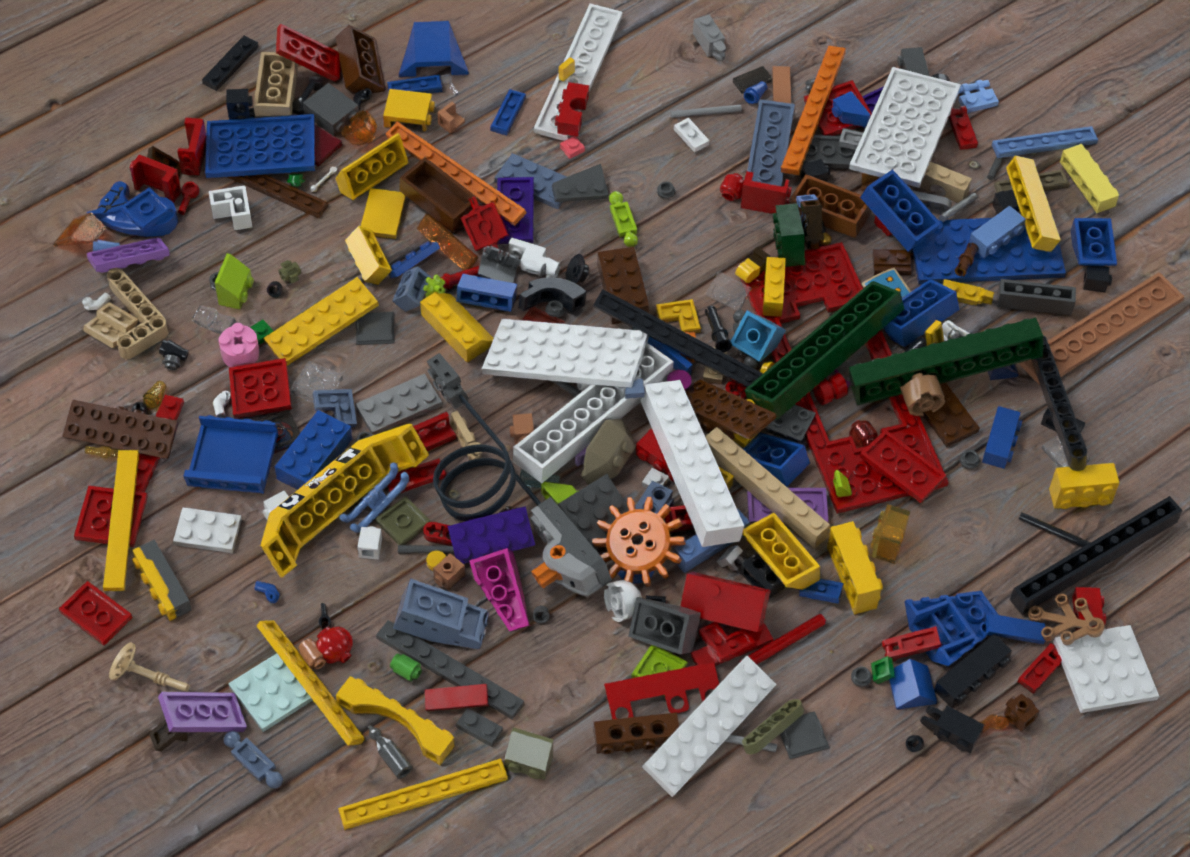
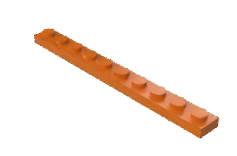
[781,45,846,175]
[386,122,527,226]

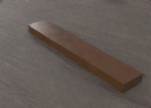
[227,174,328,219]

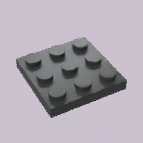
[558,474,629,551]

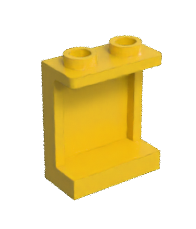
[383,89,435,131]

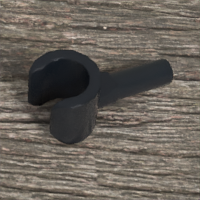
[319,603,331,629]

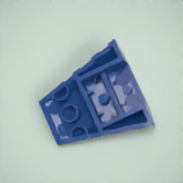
[399,21,469,77]
[904,591,998,666]

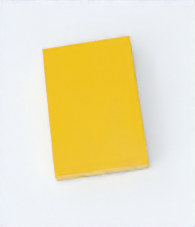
[361,188,406,239]

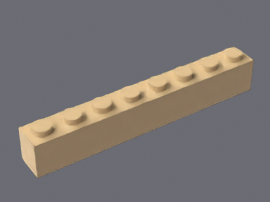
[705,427,830,549]

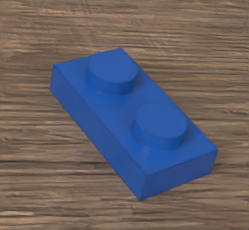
[799,579,844,604]

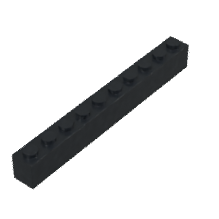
[1010,496,1182,615]

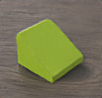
[833,470,852,497]

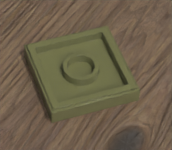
[375,496,431,545]

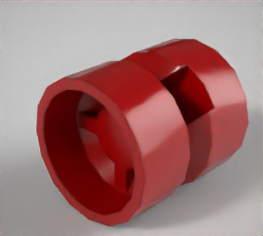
[813,373,848,405]

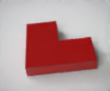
[699,622,755,664]

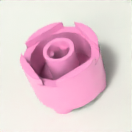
[218,323,259,367]

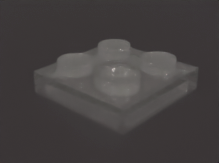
[290,361,343,403]

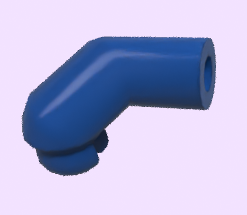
[255,581,280,603]

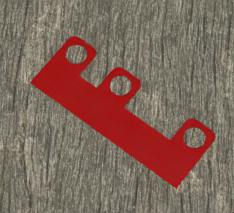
[604,662,719,719]

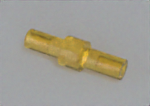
[85,446,118,459]

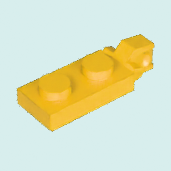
[943,279,994,306]

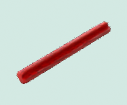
[740,614,826,665]

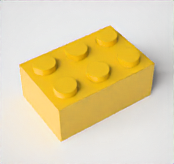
[1049,463,1119,509]

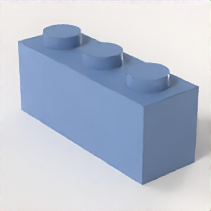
[969,206,1026,258]

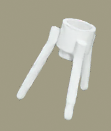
[942,320,970,341]

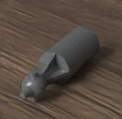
[368,725,413,779]

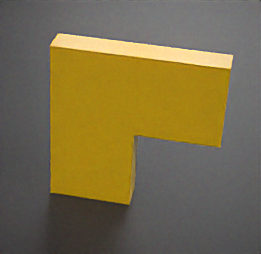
[656,299,701,334]

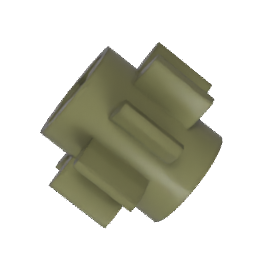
[278,260,301,284]

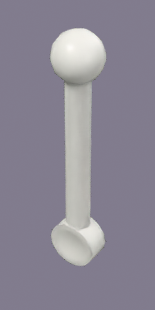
[310,167,337,192]

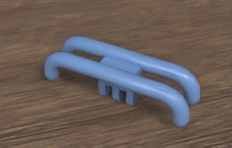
[340,462,409,533]

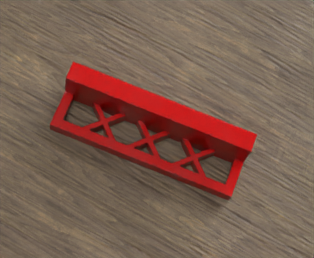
[413,412,456,451]

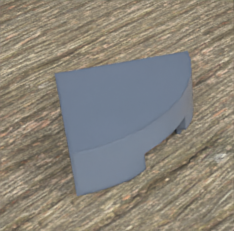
[625,378,645,399]

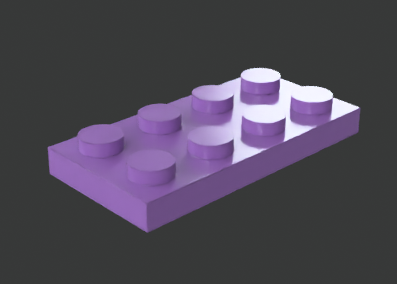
[87,237,170,273]
[747,488,828,526]
[158,692,247,732]

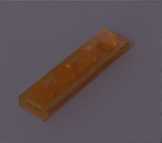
[416,214,479,270]

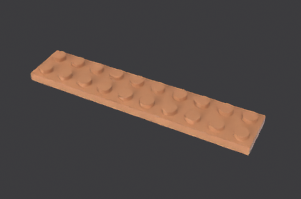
[1019,272,1185,385]

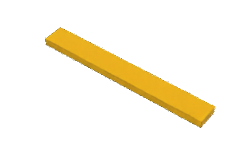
[103,450,139,591]
[256,620,365,746]
[338,758,508,830]

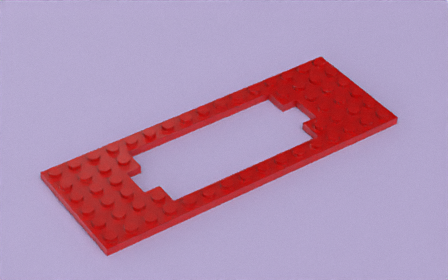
[737,242,948,514]

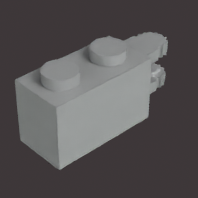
[693,14,726,61]

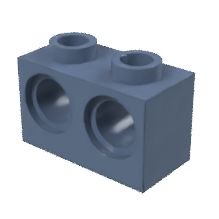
[392,266,431,312]
[636,481,674,527]

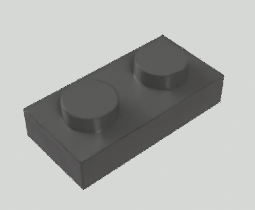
[456,708,503,747]

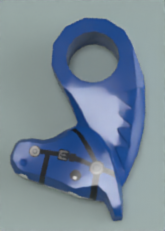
[86,181,178,237]

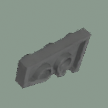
[551,164,609,202]

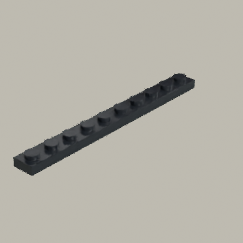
[593,289,763,388]

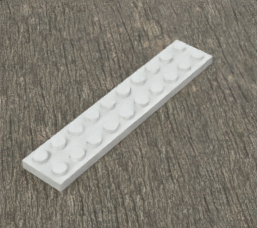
[534,4,623,141]

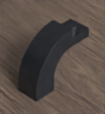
[518,277,587,313]

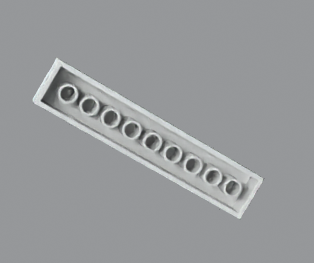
[513,343,674,483]
[640,380,744,547]

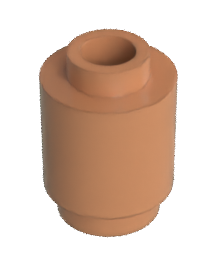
[298,638,326,669]

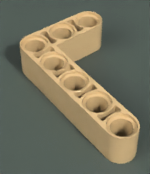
[107,268,168,359]

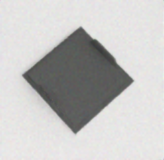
[356,312,394,345]
[780,711,829,759]

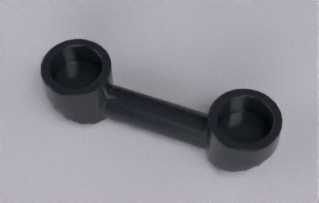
[293,76,324,115]

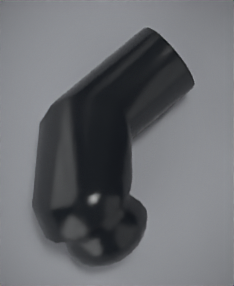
[353,88,372,110]

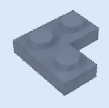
[312,389,357,427]

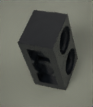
[226,89,255,120]
[740,553,785,599]

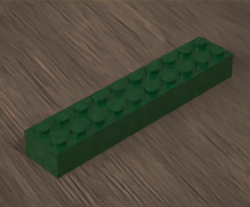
[745,281,905,420]
[849,317,1043,406]

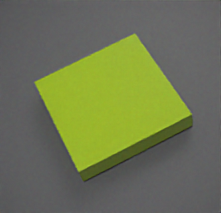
[631,645,688,678]

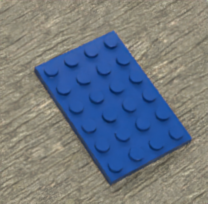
[205,114,315,178]

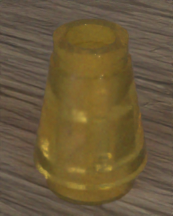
[143,381,167,409]

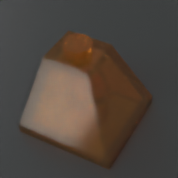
[53,212,107,247]

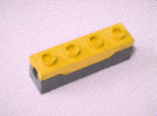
[132,539,192,621]

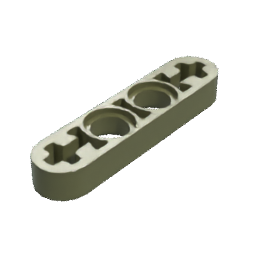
[742,699,804,754]

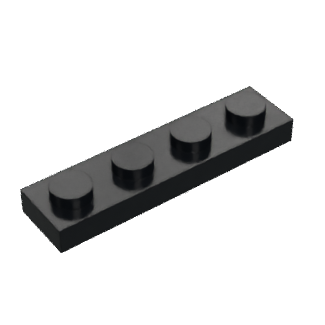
[202,35,259,91]

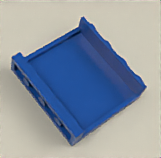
[183,415,278,494]

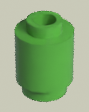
[390,653,422,682]

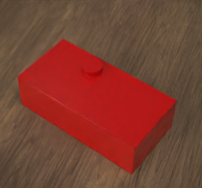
[680,572,770,632]

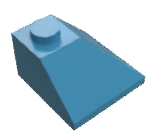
[731,310,786,362]

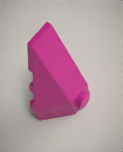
[470,548,530,632]

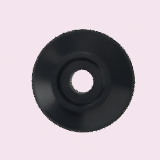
[566,254,589,284]

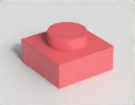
[560,136,585,159]

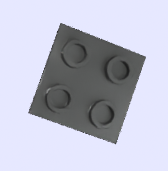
[478,245,521,283]
[765,405,816,443]

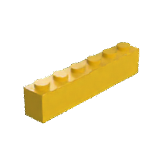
[1006,155,1061,252]

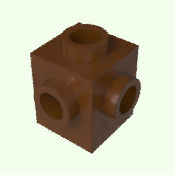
[1004,694,1040,732]

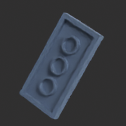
[494,153,567,209]

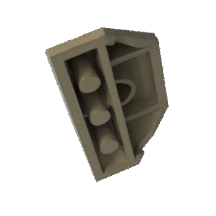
[581,419,636,485]

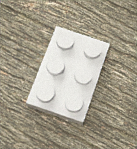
[173,507,242,553]

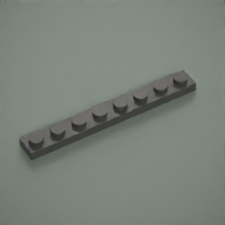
[376,620,524,720]

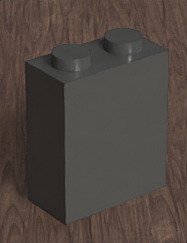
[303,83,359,136]

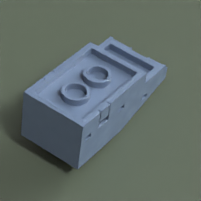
[393,578,489,649]

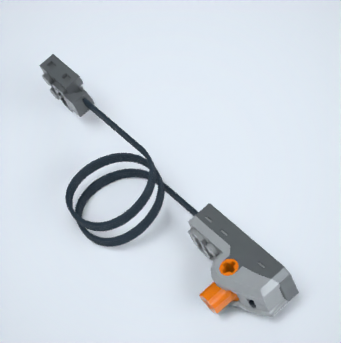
[427,353,612,597]

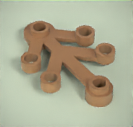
[1028,594,1105,645]

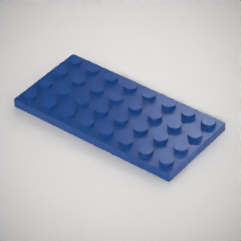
[912,215,1066,284]

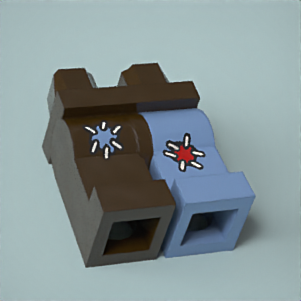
[796,194,824,250]

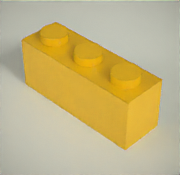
[345,226,392,285]
[763,257,786,317]

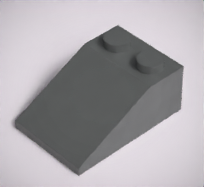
[628,597,701,655]

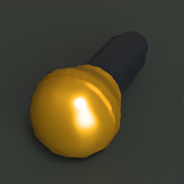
[819,221,832,246]

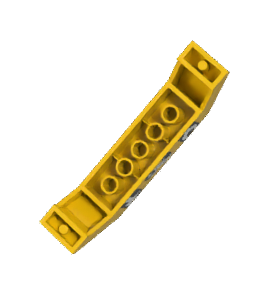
[260,423,429,578]

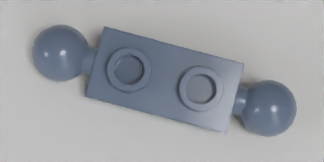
[224,731,283,789]

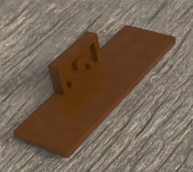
[685,379,777,440]
[63,400,178,459]

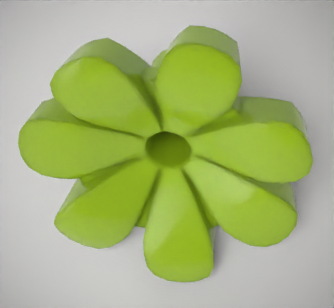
[423,275,446,297]

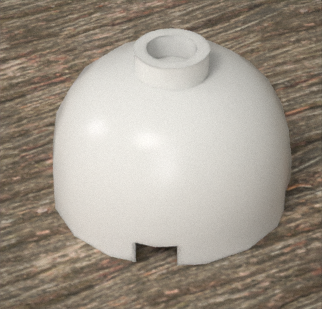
[604,580,642,622]

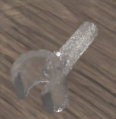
[441,74,459,96]

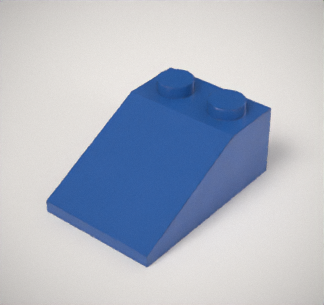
[1070,218,1117,266]
[743,432,810,487]

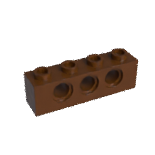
[593,712,679,754]

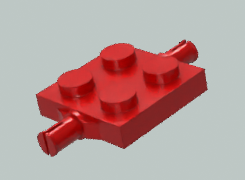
[460,197,509,252]

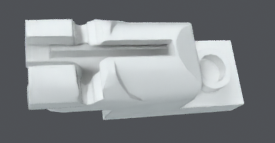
[509,238,560,278]

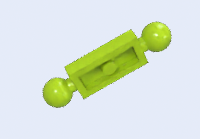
[609,191,638,247]

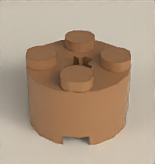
[900,373,945,416]

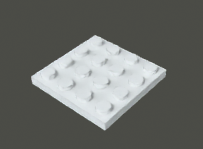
[1053,625,1159,713]

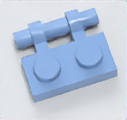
[958,80,999,113]

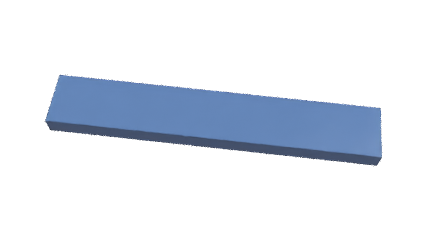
[991,126,1098,158]

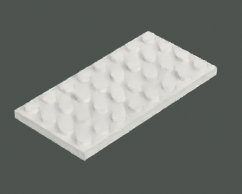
[849,67,961,188]
[482,319,649,388]

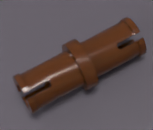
[954,243,978,276]

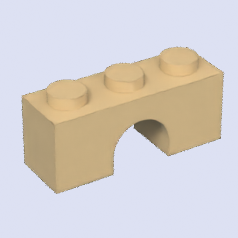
[920,162,972,203]

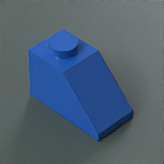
[832,91,870,127]

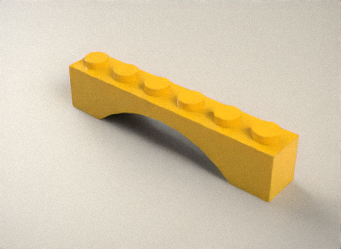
[336,676,455,766]

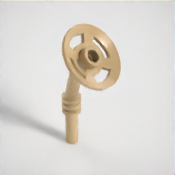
[109,642,190,692]

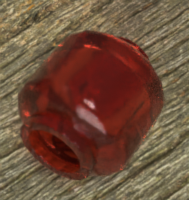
[849,420,878,448]

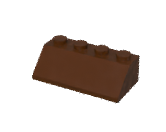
[336,25,386,93]

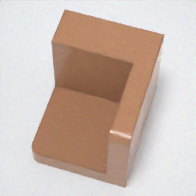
[437,102,465,133]

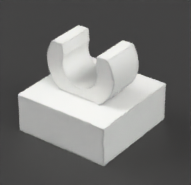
[716,545,744,571]

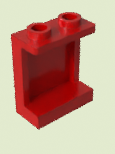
[177,117,206,176]
[130,154,181,203]
[741,171,792,214]

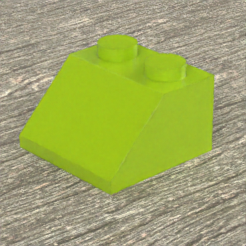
[215,253,254,309]

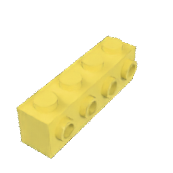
[1060,144,1119,213]

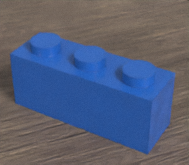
[456,274,517,312]
[982,406,1022,469]

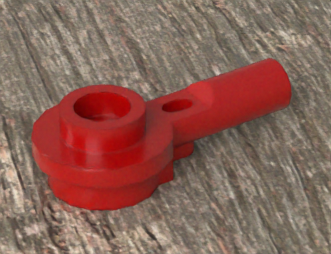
[178,181,200,215]

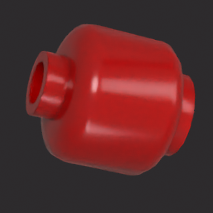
[720,173,744,201]

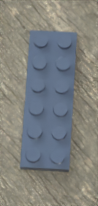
[747,99,795,186]

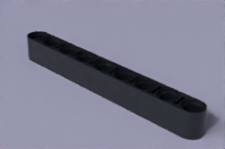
[1031,335,1087,471]

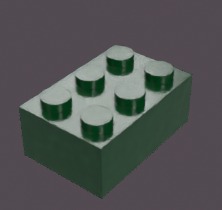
[772,203,805,267]

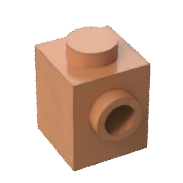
[509,413,534,445]
[433,553,465,590]

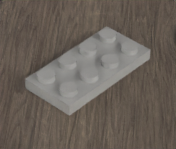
[356,374,442,435]

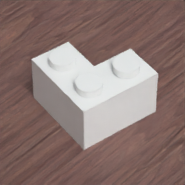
[209,186,252,230]

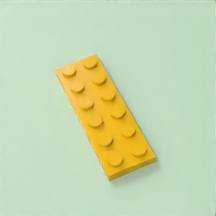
[264,277,379,366]

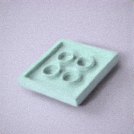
[228,653,313,732]

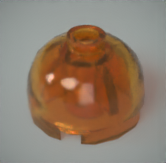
[341,110,377,146]

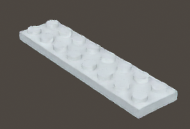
[642,656,777,797]

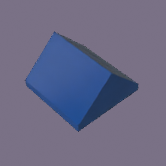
[889,659,937,710]

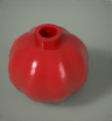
[316,626,353,664]

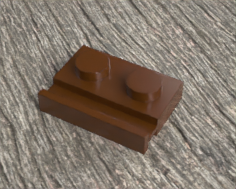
[872,249,912,276]

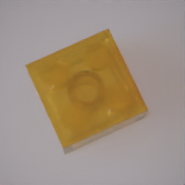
[870,504,911,564]

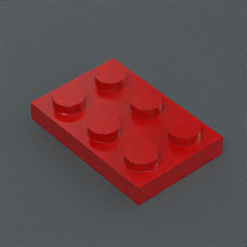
[59,581,133,646]

